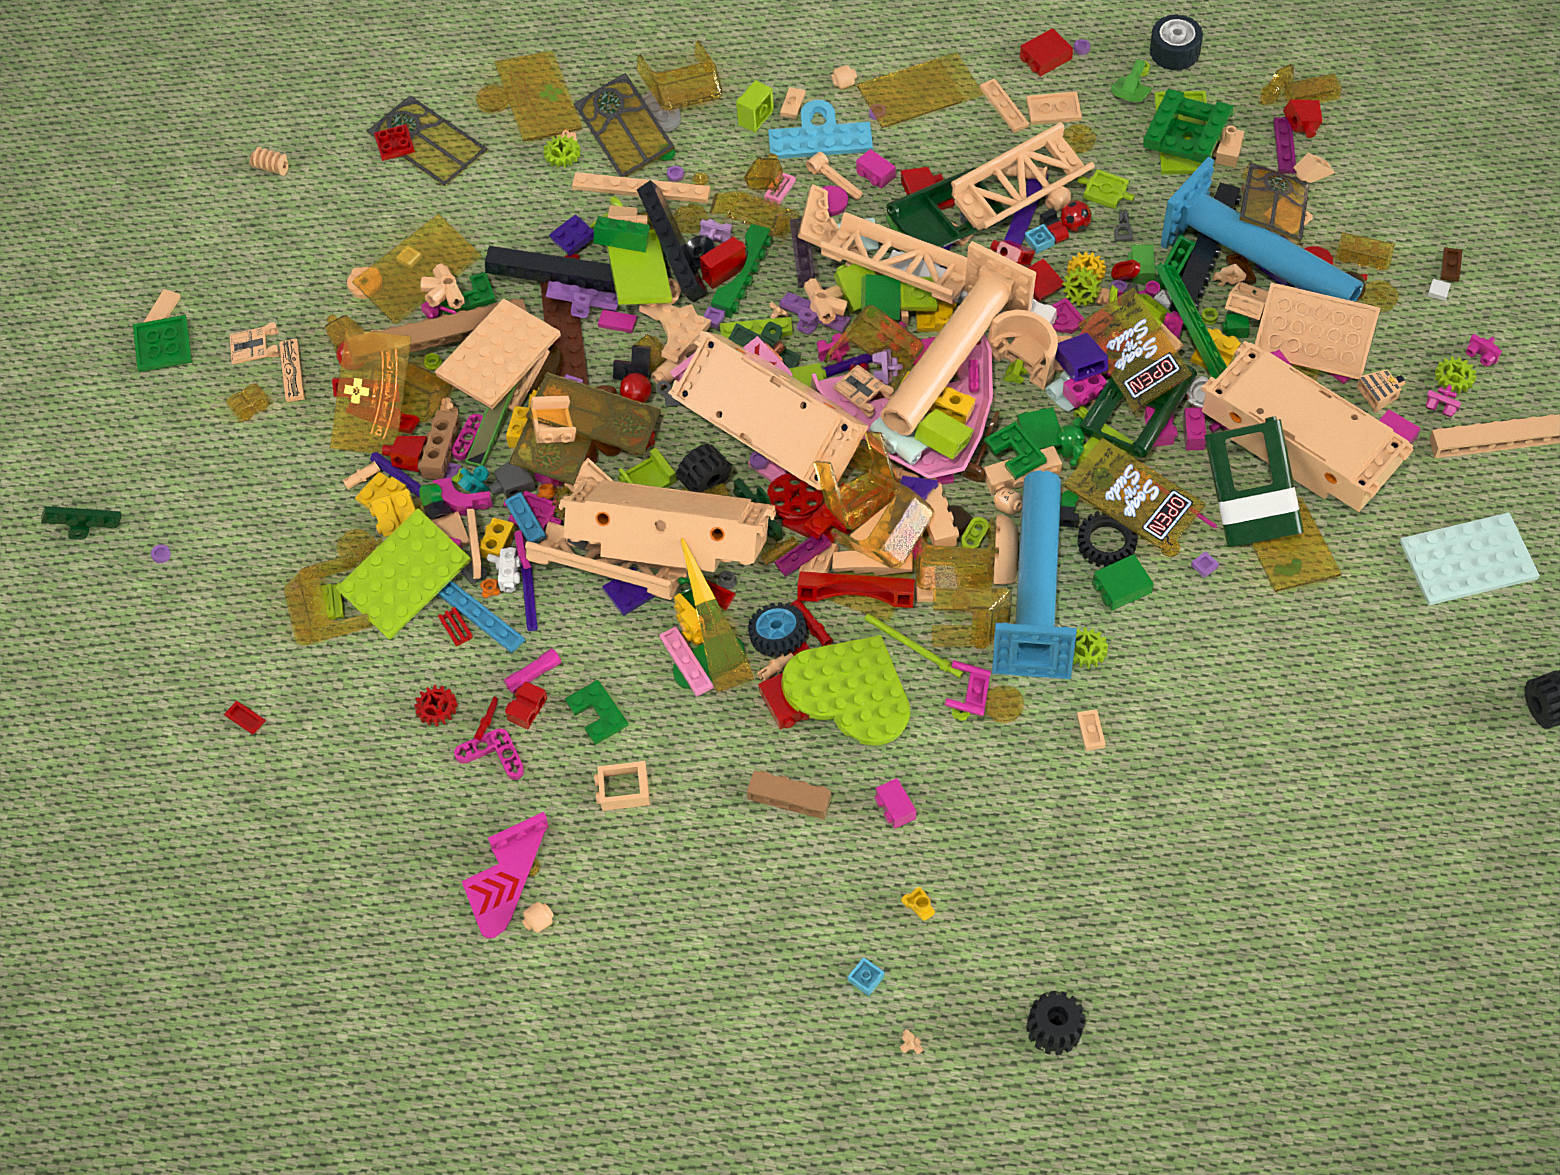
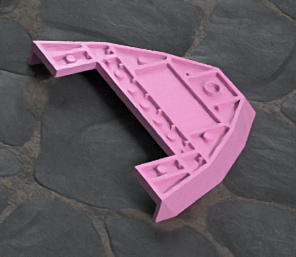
[811,335,993,479]

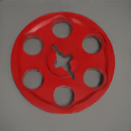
[767,473,823,520]

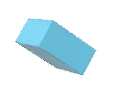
[1024,224,1055,254]
[848,957,885,996]

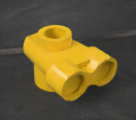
[901,887,935,921]

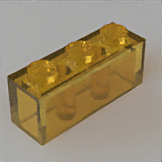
[1284,73,1342,103]
[1335,232,1395,271]

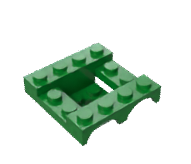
[1143,88,1234,163]

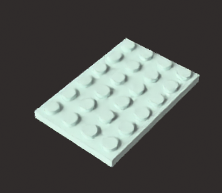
[1400,513,1540,606]

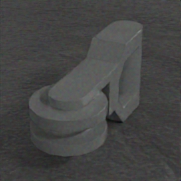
[1114,209,1133,241]

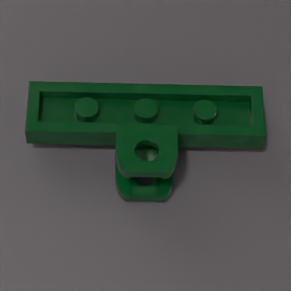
[728,321,801,368]
[733,478,783,542]
[41,506,122,540]

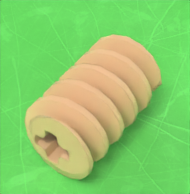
[249,147,289,175]

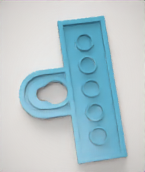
[768,100,873,160]

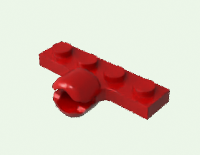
[802,483,858,540]

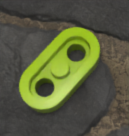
[960,517,989,552]

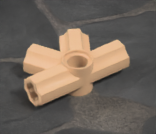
[420,264,465,309]
[804,278,848,324]

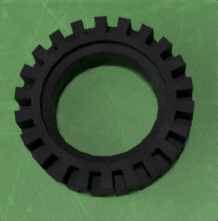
[1077,510,1138,568]

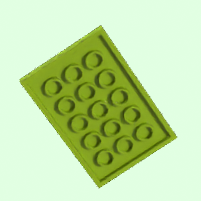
[336,509,471,640]

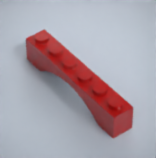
[797,571,915,608]

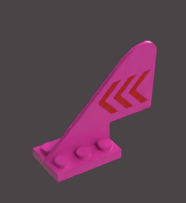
[462,812,548,939]

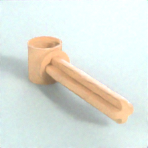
[806,152,863,200]

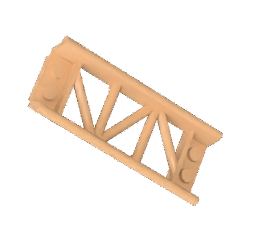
[951,122,1095,231]
[820,212,967,304]
[525,522,688,600]

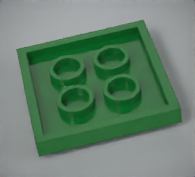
[132,315,192,373]

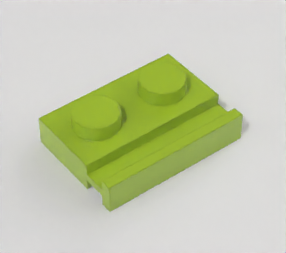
[312,582,344,622]

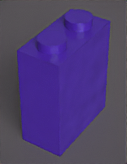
[1055,333,1108,382]

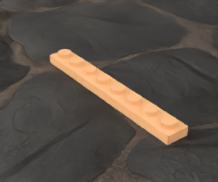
[572,172,710,203]

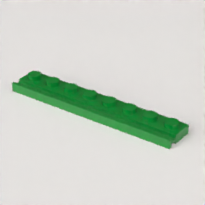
[1155,263,1227,379]

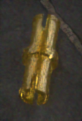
[760,535,799,565]

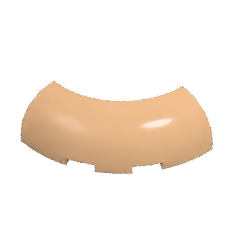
[993,515,1018,584]

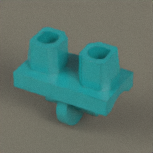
[458,466,489,494]

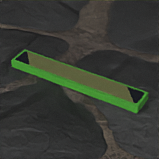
[465,382,518,467]

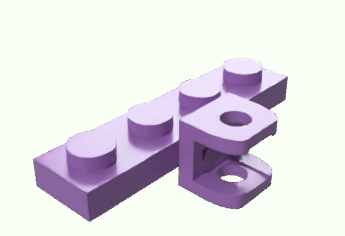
[546,281,618,318]
[779,292,851,334]

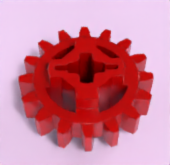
[414,685,458,727]

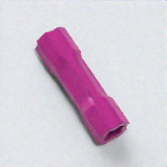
[503,648,562,694]

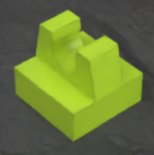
[1003,359,1028,384]

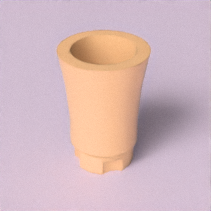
[651,355,687,388]

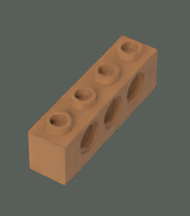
[418,410,461,480]

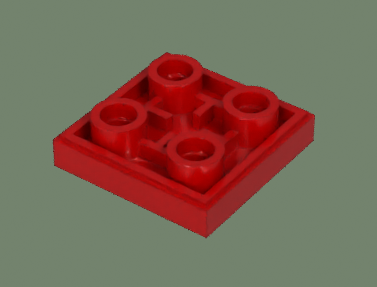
[374,124,415,161]
[1027,258,1065,302]

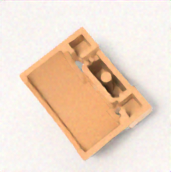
[988,310,1058,390]

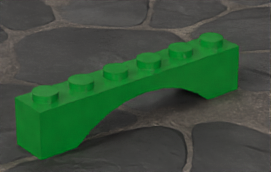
[711,223,773,318]

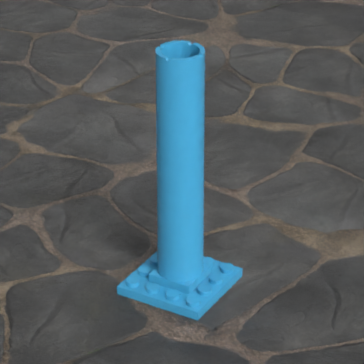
[1160,157,1364,302]
[992,470,1076,679]

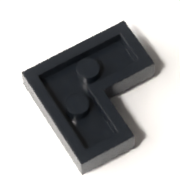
[613,345,651,380]

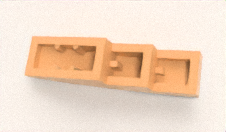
[832,550,913,576]

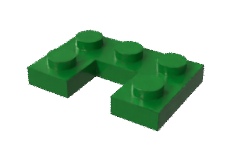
[441,272,496,315]
[984,421,1047,480]
[565,680,629,745]

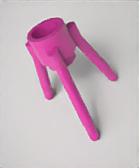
[421,302,457,319]

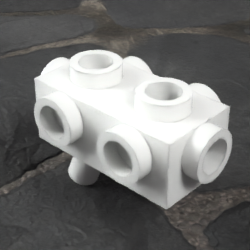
[487,547,521,592]

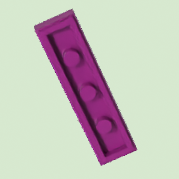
[1273,117,1297,174]

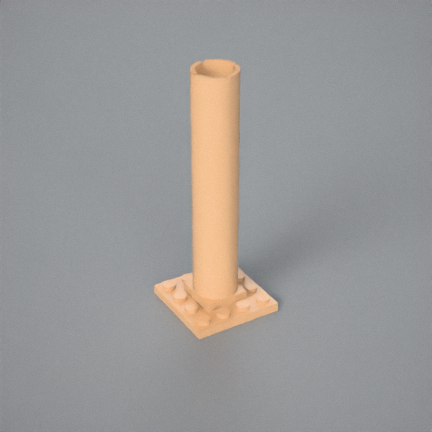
[881,241,1036,436]

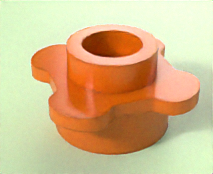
[537,484,557,499]
[480,578,500,598]

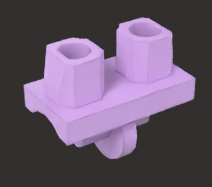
[699,219,732,243]
[872,349,903,385]

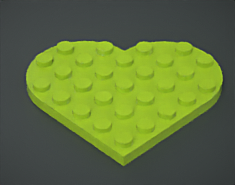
[781,635,910,746]

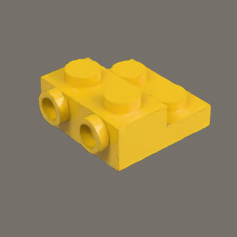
[916,299,956,332]
[1190,328,1241,369]
[355,472,407,509]
[369,488,416,537]
[674,593,706,646]

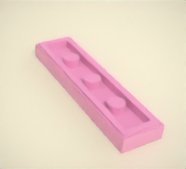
[659,626,713,697]

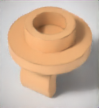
[1095,288,1109,306]

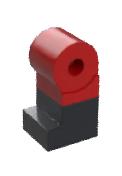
[1039,208,1069,244]

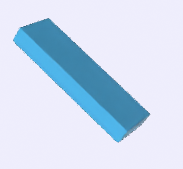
[504,492,547,543]

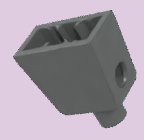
[488,457,536,499]

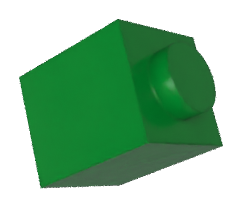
[1221,314,1250,339]

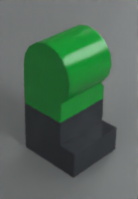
[419,483,451,520]
[1059,490,1079,528]

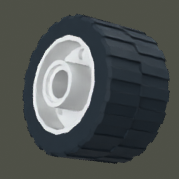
[1150,14,1203,71]

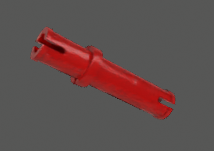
[790,599,833,646]

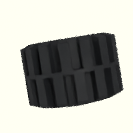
[676,443,732,494]
[1524,670,1560,729]
[1026,991,1086,1055]

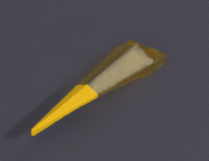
[681,538,754,693]

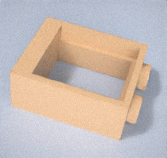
[1225,281,1269,320]
[594,761,650,811]

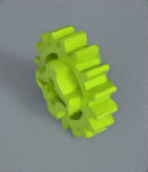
[543,135,581,168]
[1062,266,1102,306]
[1434,356,1476,394]
[1073,627,1108,669]

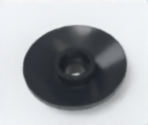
[686,235,715,268]

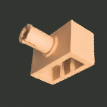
[1213,126,1244,168]

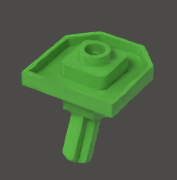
[1111,59,1152,102]

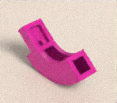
[433,478,493,516]

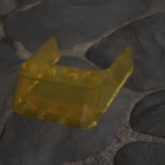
[637,40,723,110]
[709,191,800,237]
[824,305,924,399]
[814,431,899,530]
[830,469,934,569]
[915,513,995,594]
[284,554,372,646]
[932,588,1012,649]

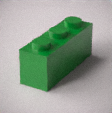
[593,216,650,252]
[1154,234,1196,290]

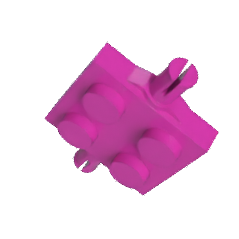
[503,491,563,532]

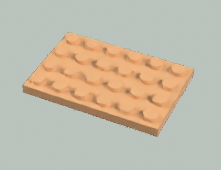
[1255,283,1381,379]
[435,299,560,409]

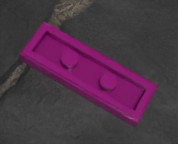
[774,534,832,577]

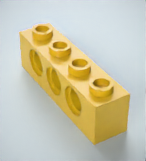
[900,371,976,425]

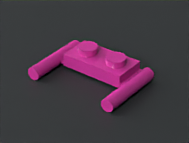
[944,660,991,716]

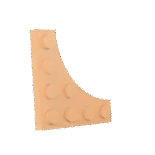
[797,184,867,254]
[639,303,711,363]

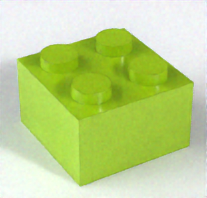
[736,80,774,133]

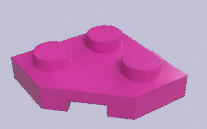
[1051,298,1087,334]

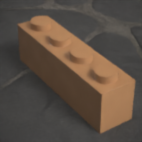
[747,770,832,820]

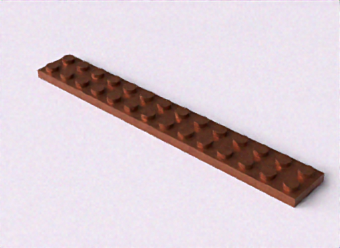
[540,257,598,468]

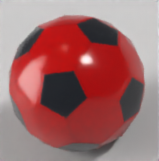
[1060,200,1092,232]

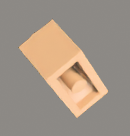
[1294,152,1335,183]

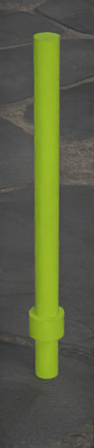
[864,613,964,679]

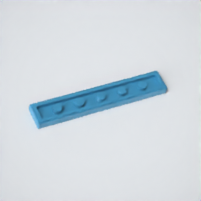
[437,581,525,654]

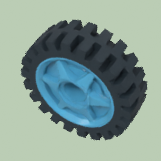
[748,602,807,657]

